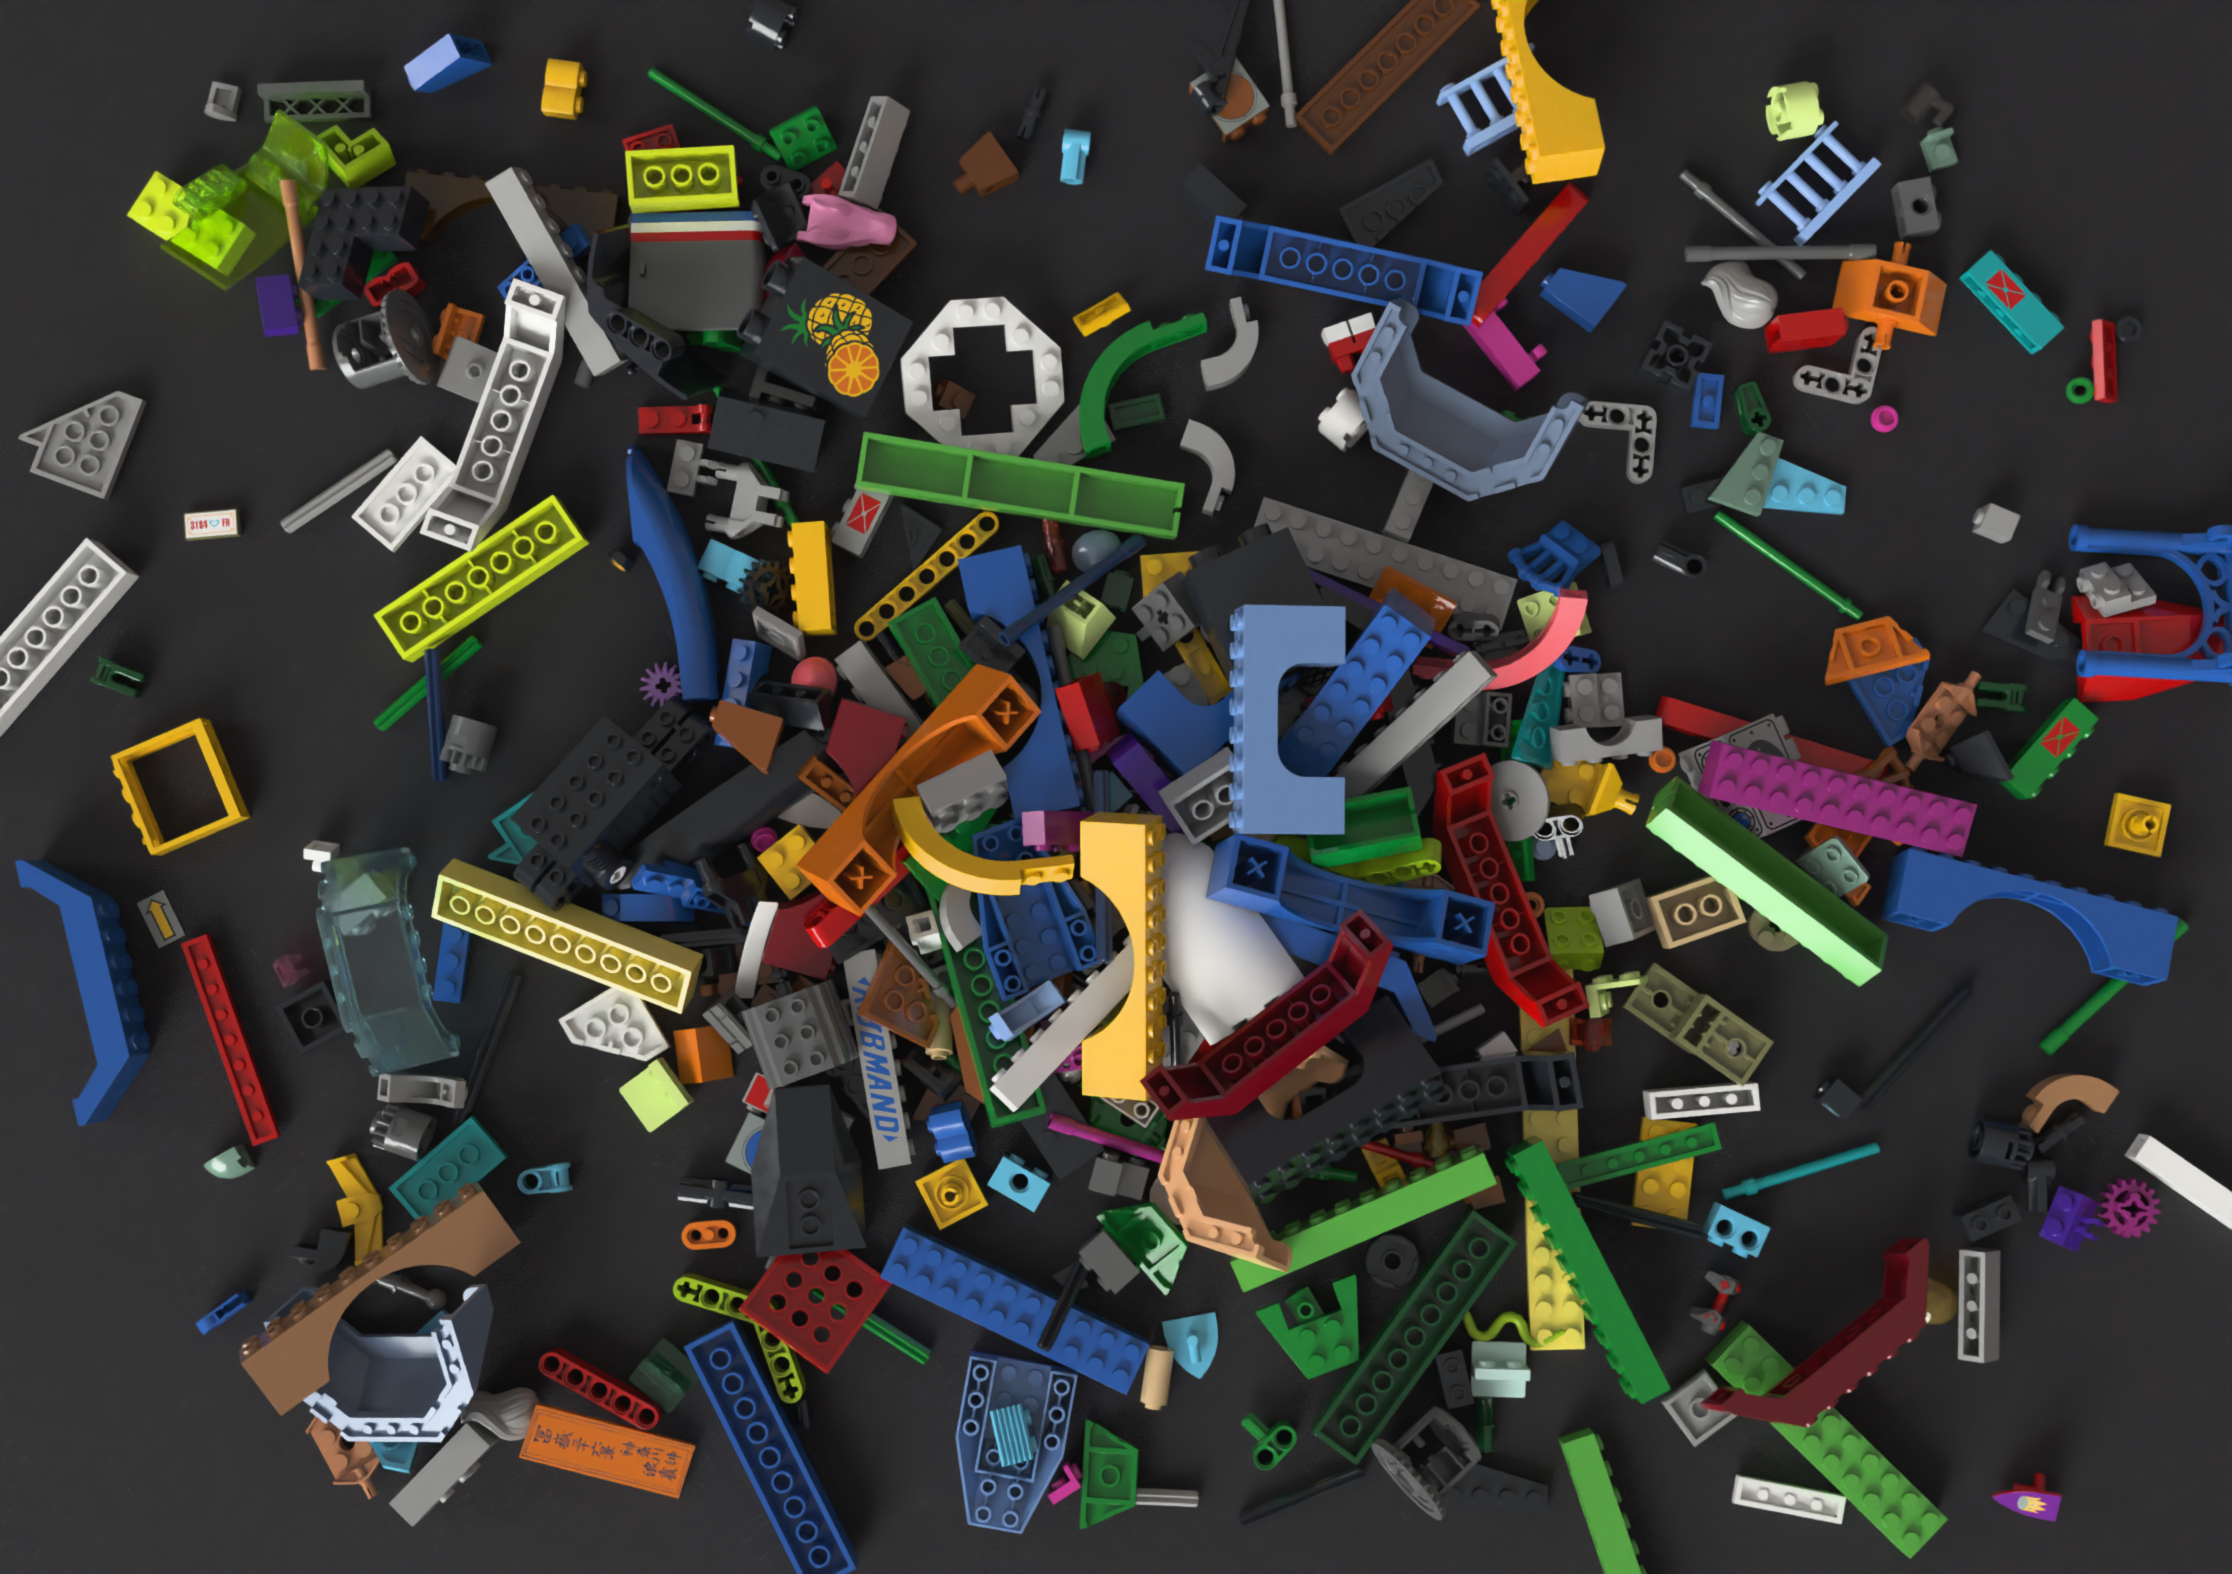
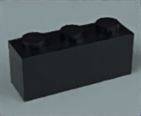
[748,680,836,731]

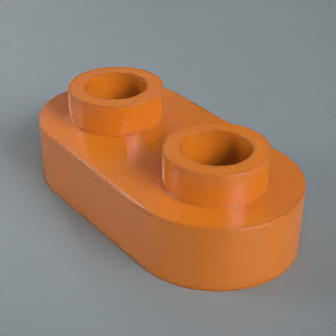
[682,1219,737,1250]

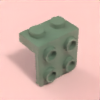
[1796,836,1870,898]

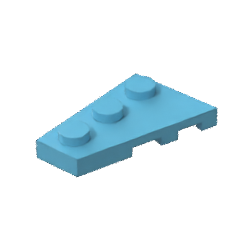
[1763,458,1846,515]

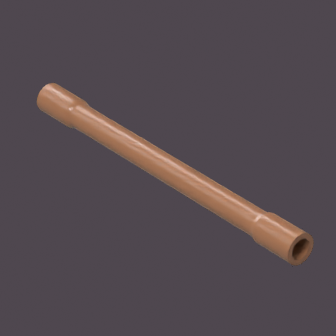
[279,179,326,370]

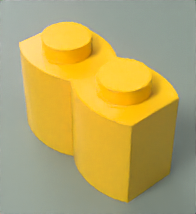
[541,58,587,120]

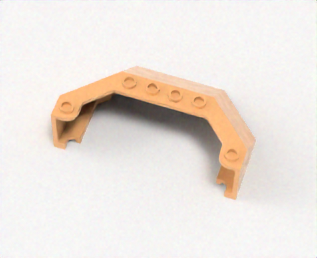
[1158,1046,1349,1273]

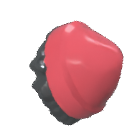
[791,656,841,697]

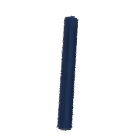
[424,648,448,781]

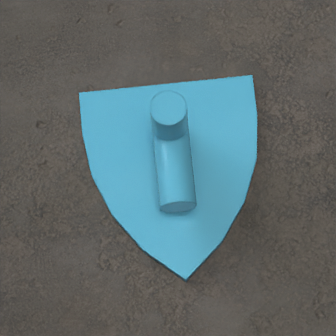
[1162,1312,1218,1379]

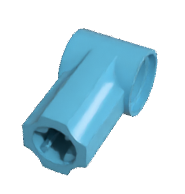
[1060,129,1091,185]

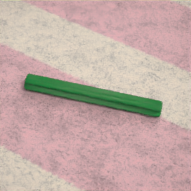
[373,636,482,731]
[813,1289,931,1364]

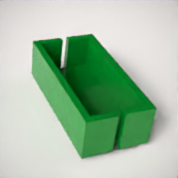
[1307,786,1423,869]

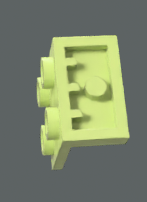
[1517,582,1592,642]
[1585,971,1648,1018]
[619,1057,694,1132]

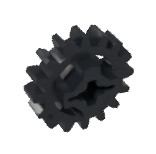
[737,558,792,615]

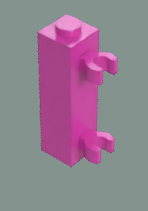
[1463,298,1548,392]

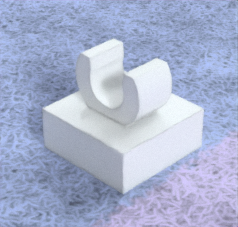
[303,840,340,872]

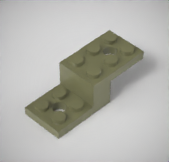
[1622,962,1774,1087]

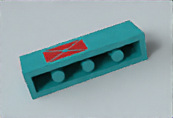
[1959,250,2064,355]

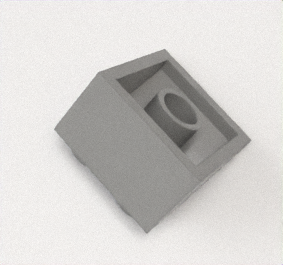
[1589,878,1656,947]

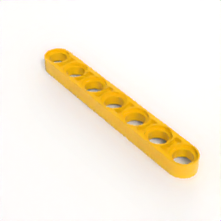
[854,511,1000,642]

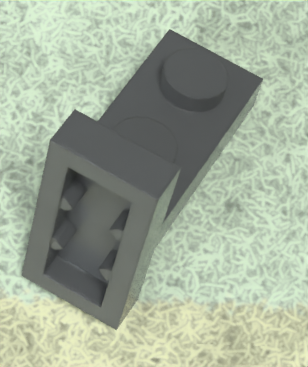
[749,365,819,412]

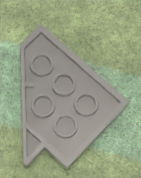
[18,391,147,500]

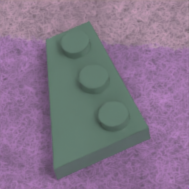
[1708,432,1784,517]

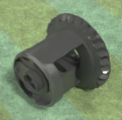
[332,289,440,389]
[1371,1406,1481,1520]

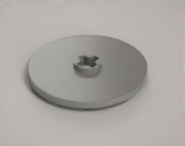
[1491,760,1550,841]

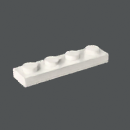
[1732,1474,1846,1524]

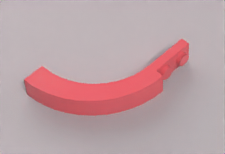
[1412,588,1588,691]

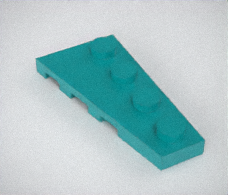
[1511,663,1565,770]

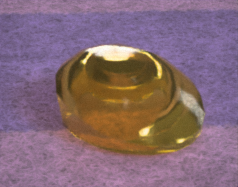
[1926,1278,1958,1325]

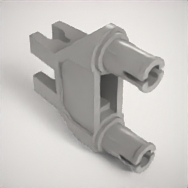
[705,462,789,540]

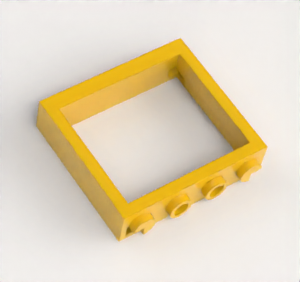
[111,718,250,856]

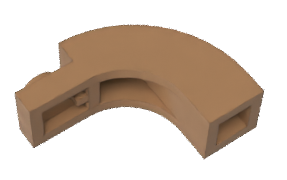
[2020,1073,2120,1133]

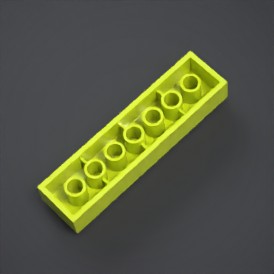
[374,495,590,663]

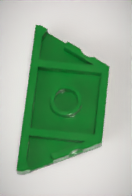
[1097,1202,1190,1295]
[1080,1420,1139,1529]

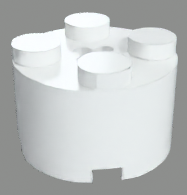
[1318,387,1368,452]

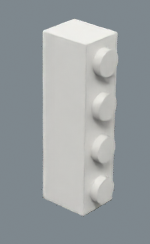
[1642,1081,1760,1120]

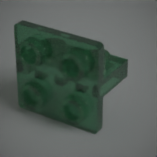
[629,1337,699,1413]

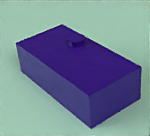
[1106,732,1186,835]

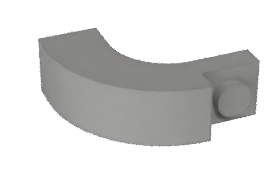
[1200,297,1259,392]
[1180,419,1235,516]
[939,882,982,952]
[377,1073,468,1108]

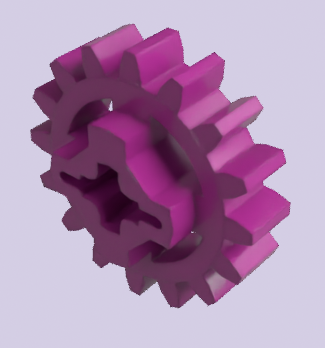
[2097,1178,2161,1238]

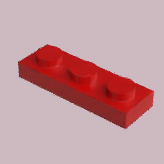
[2090,319,2118,403]

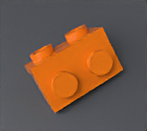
[432,303,486,360]

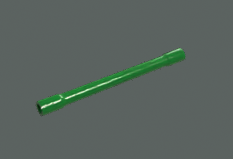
[2039,918,2189,1055]

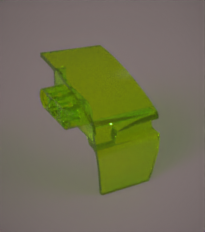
[160,109,328,291]

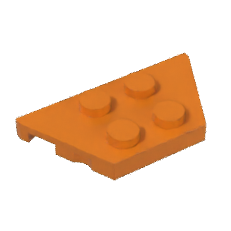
[1825,616,1930,686]

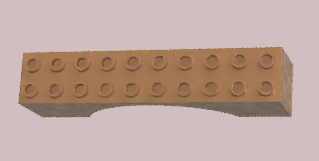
[239,1181,521,1416]

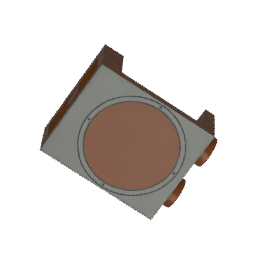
[1189,58,1270,143]

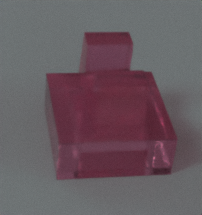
[273,953,309,988]

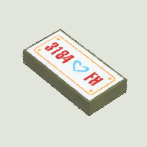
[183,509,242,541]

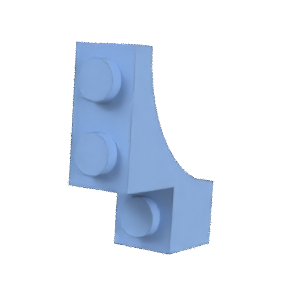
[988,980,1067,1042]

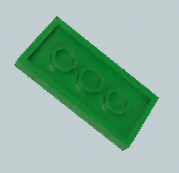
[887,597,975,708]

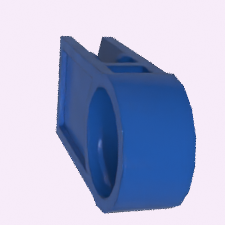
[196,1290,253,1335]

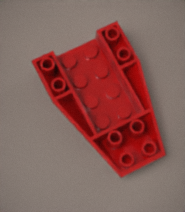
[2071,595,2225,703]

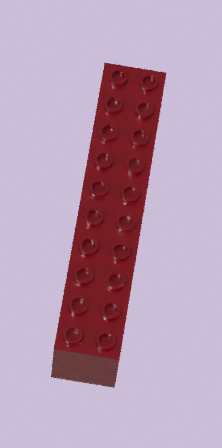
[762,697,909,981]

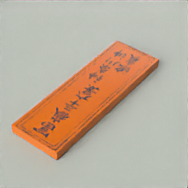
[519,1402,695,1498]

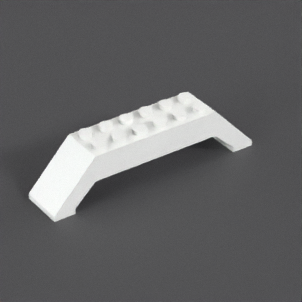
[420,278,566,552]

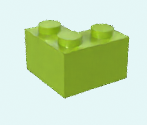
[314,124,396,188]

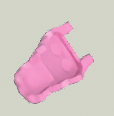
[796,194,897,250]

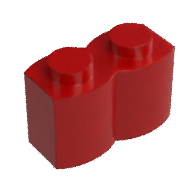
[364,262,426,311]

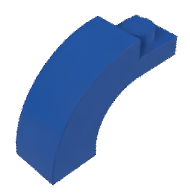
[602,894,695,921]

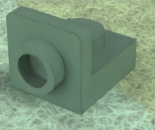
[1920,126,1958,173]

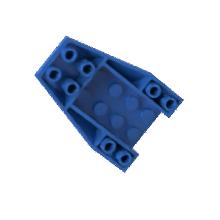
[971,816,1101,1001]

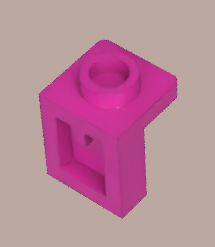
[1048,1459,1083,1505]

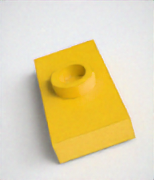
[1073,292,1131,337]

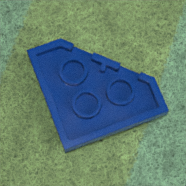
[1846,637,1930,747]

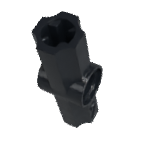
[678,1176,753,1210]

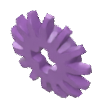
[640,662,682,708]

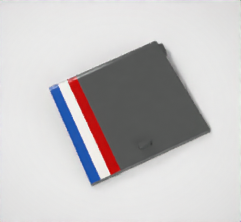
[628,211,766,332]

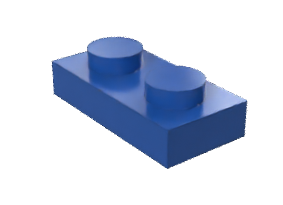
[1690,372,1724,430]

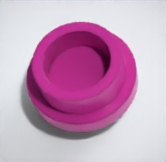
[1871,405,1898,432]
[750,826,778,853]

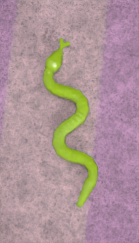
[1462,1311,1565,1348]

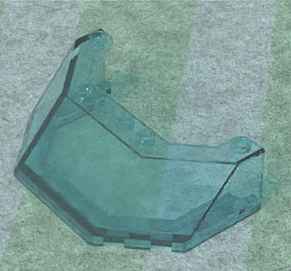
[316,847,461,1077]

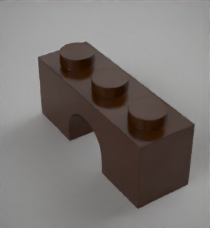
[1447,1120,1506,1210]

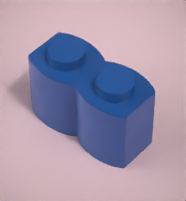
[926,1100,978,1163]

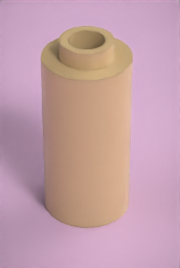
[925,997,953,1060]
[1140,1345,1174,1410]

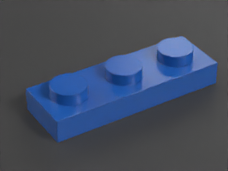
[433,922,472,1003]

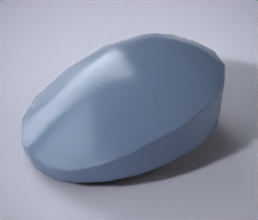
[1072,530,1121,572]

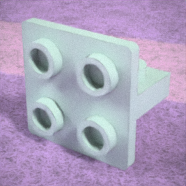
[1470,1341,1530,1398]

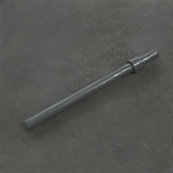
[1679,169,1807,280]
[865,904,957,1008]

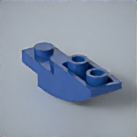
[497,223,592,300]
[631,860,725,914]

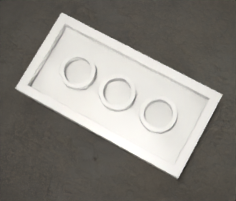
[351,436,456,553]

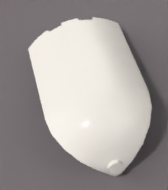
[1121,833,1305,1046]

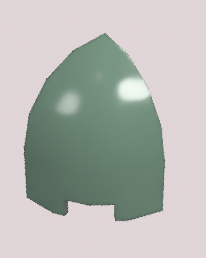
[204,1144,256,1179]

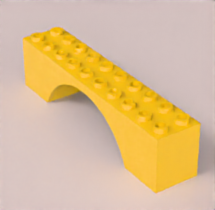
[1491,0,1605,184]
[1080,812,1166,1101]

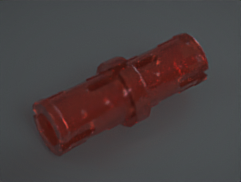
[1041,520,1068,574]

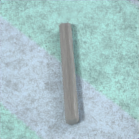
[280,449,397,533]

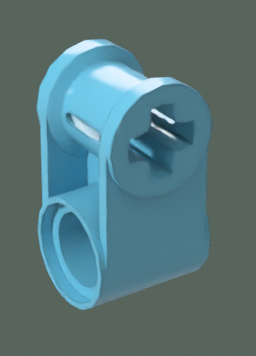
[517,1162,573,1194]

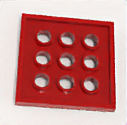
[739,1250,892,1374]

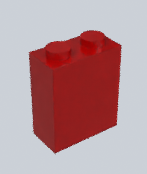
[1764,307,1848,354]
[1055,671,1120,753]

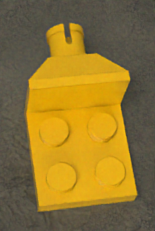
[1540,760,1640,817]

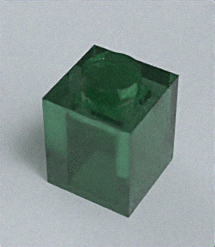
[1100,569,1134,612]

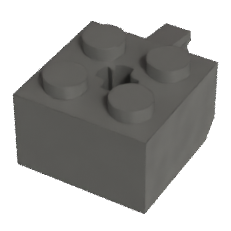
[1131,571,1201,652]

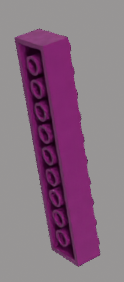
[1698,740,1977,857]

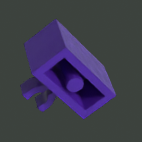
[255,274,303,337]
[2039,1186,2104,1252]

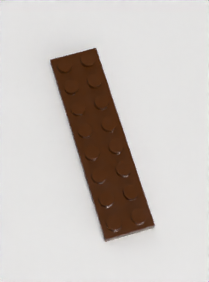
[1294,0,1481,156]

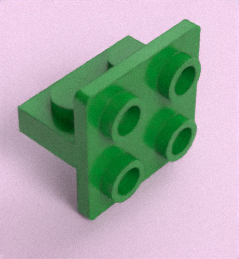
[769,106,837,171]

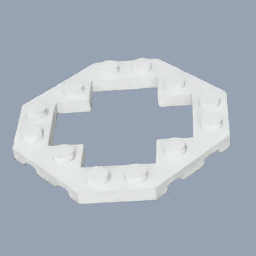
[900,297,1064,457]

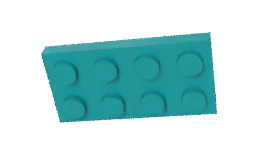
[389,1116,508,1219]

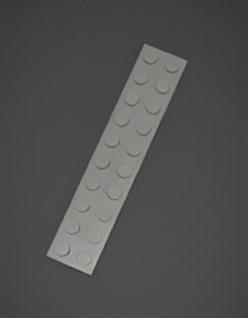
[1254,497,1518,631]

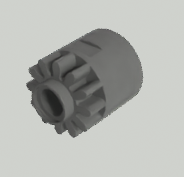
[440,714,499,776]
[370,1102,437,1162]

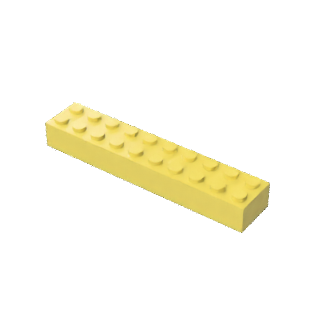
[431,858,703,1014]

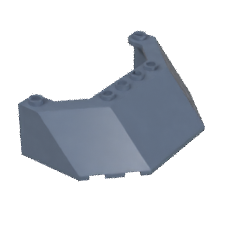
[1351,297,1590,501]
[264,1284,494,1442]

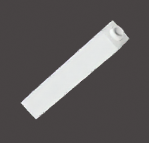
[2124,1133,2232,1230]

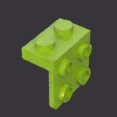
[1544,907,1604,971]

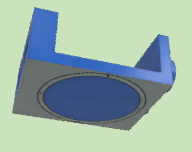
[725,1111,765,1174]

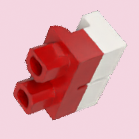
[1321,312,1376,375]

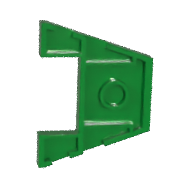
[1055,631,1144,705]
[1255,1273,1359,1379]

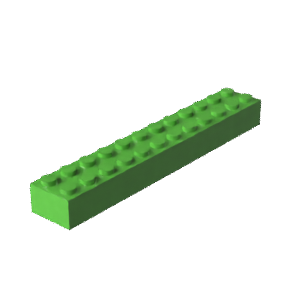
[856,432,1185,540]

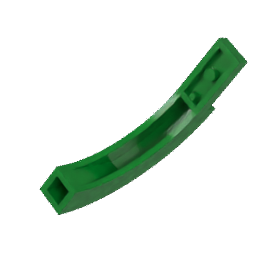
[1079,312,1207,460]

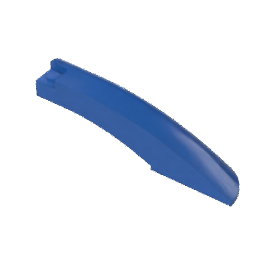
[626,444,721,704]

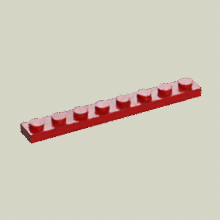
[181,934,282,1146]

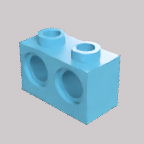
[1704,1202,1770,1259]

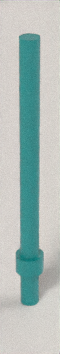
[1722,1142,1880,1200]

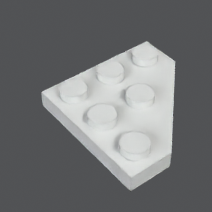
[559,987,671,1061]

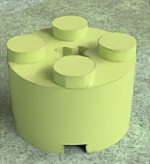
[1766,81,1824,141]

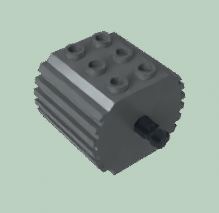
[741,969,859,1090]

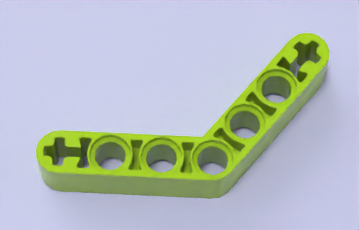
[1272,834,1442,886]
[673,1273,806,1404]

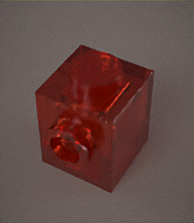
[1569,1017,1612,1051]

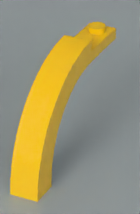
[892,796,1075,895]

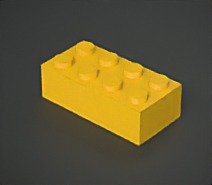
[788,521,837,637]

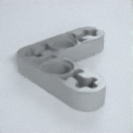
[1793,327,1882,404]
[1579,401,1657,484]

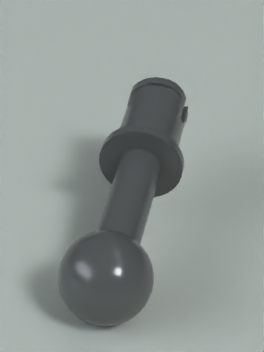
[373,1272,448,1310]

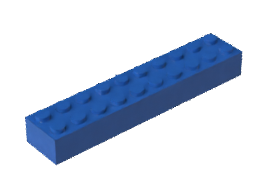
[880,1224,1150,1395]
[684,1318,860,1574]

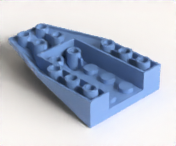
[955,1350,1078,1534]

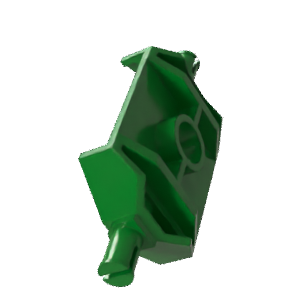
[1078,1082,1168,1158]

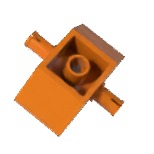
[1832,242,1947,350]

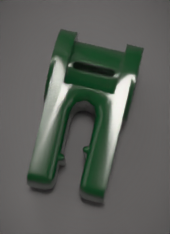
[1733,382,1771,437]
[89,656,149,698]
[1975,682,2029,713]

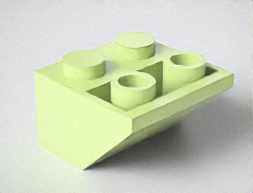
[1047,580,1116,660]

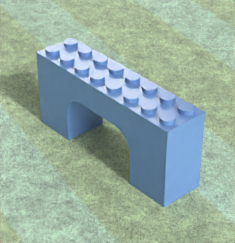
[1229,605,1346,835]

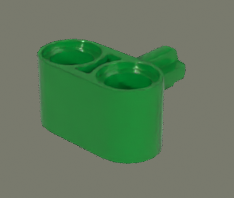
[687,330,742,352]
[1241,1412,1297,1470]

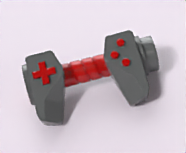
[1690,1271,1742,1336]

